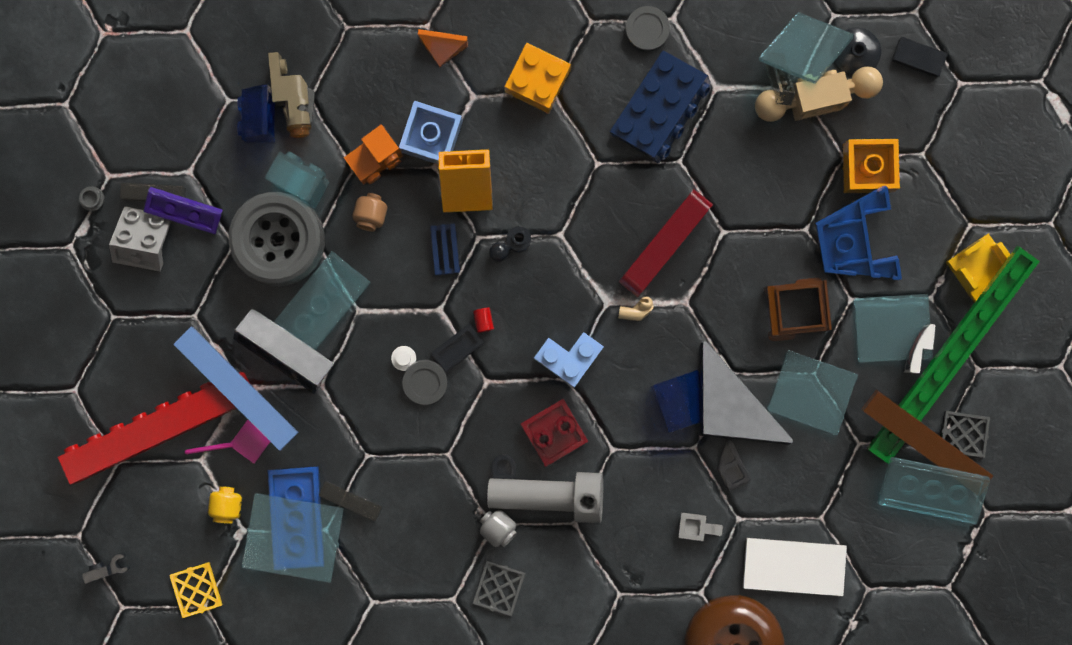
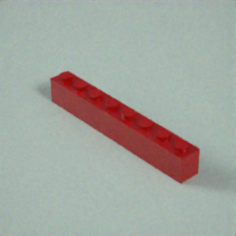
[58,372,249,484]

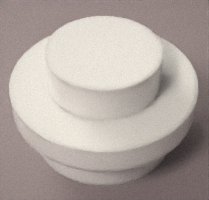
[391,346,416,371]

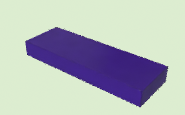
[143,187,223,234]

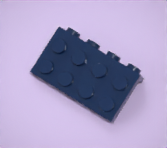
[610,50,711,163]

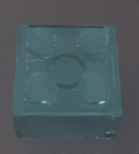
[265,151,330,208]

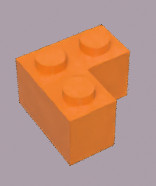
[343,124,403,185]

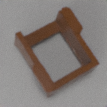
[763,278,832,341]

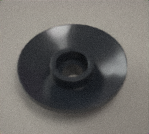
[832,27,881,76]

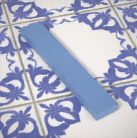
[174,326,299,451]

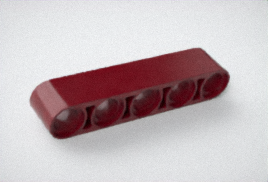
[619,189,713,298]

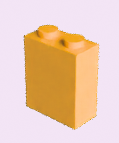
[439,150,493,212]

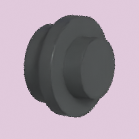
[79,186,105,211]

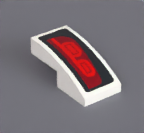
[904,324,935,374]

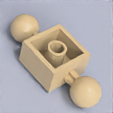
[755,67,883,122]

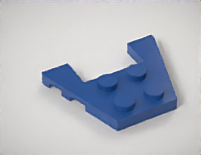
[816,186,902,280]

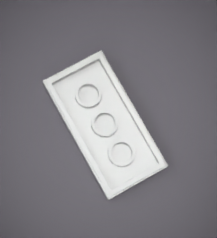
[743,538,847,596]

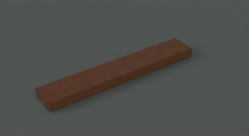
[861,389,993,495]

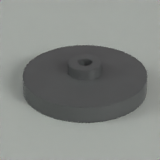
[626,6,670,51]
[402,360,447,405]

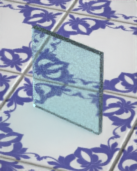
[759,12,854,84]
[853,294,933,363]
[767,350,858,435]

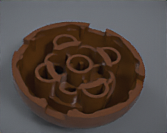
[684,595,785,645]

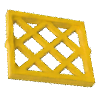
[169,562,223,618]

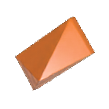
[418,29,468,67]

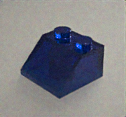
[237,84,275,143]
[651,370,700,433]

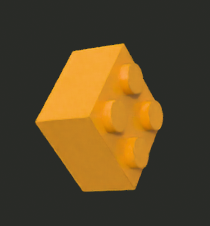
[505,42,571,114]
[843,139,900,193]

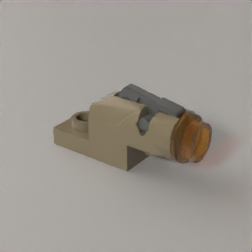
[268,52,315,138]

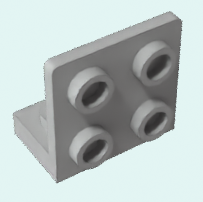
[109,207,172,272]

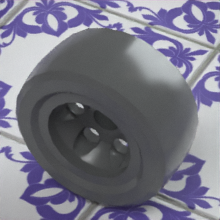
[229,192,325,287]

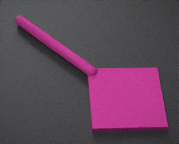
[185,420,270,464]

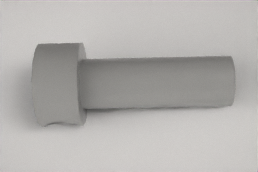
[487,472,603,523]

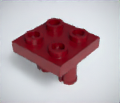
[521,399,588,467]

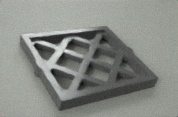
[941,411,990,458]
[473,560,526,616]

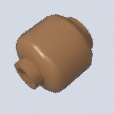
[352,193,388,232]

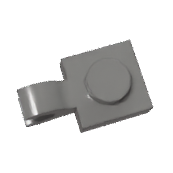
[678,512,723,541]

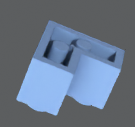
[534,332,603,388]

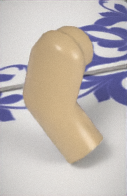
[618,297,653,321]

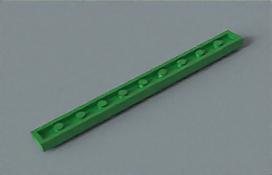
[867,246,1040,464]

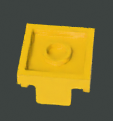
[946,233,1010,302]

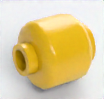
[208,486,242,523]

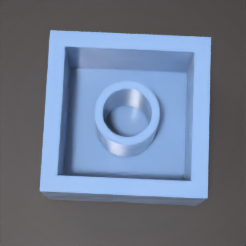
[399,101,463,164]

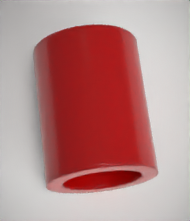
[473,307,494,333]

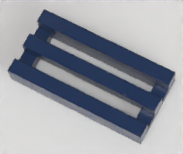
[430,223,460,275]

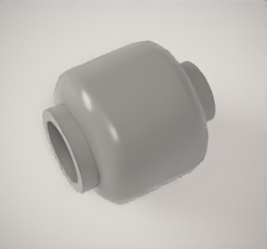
[480,510,517,547]

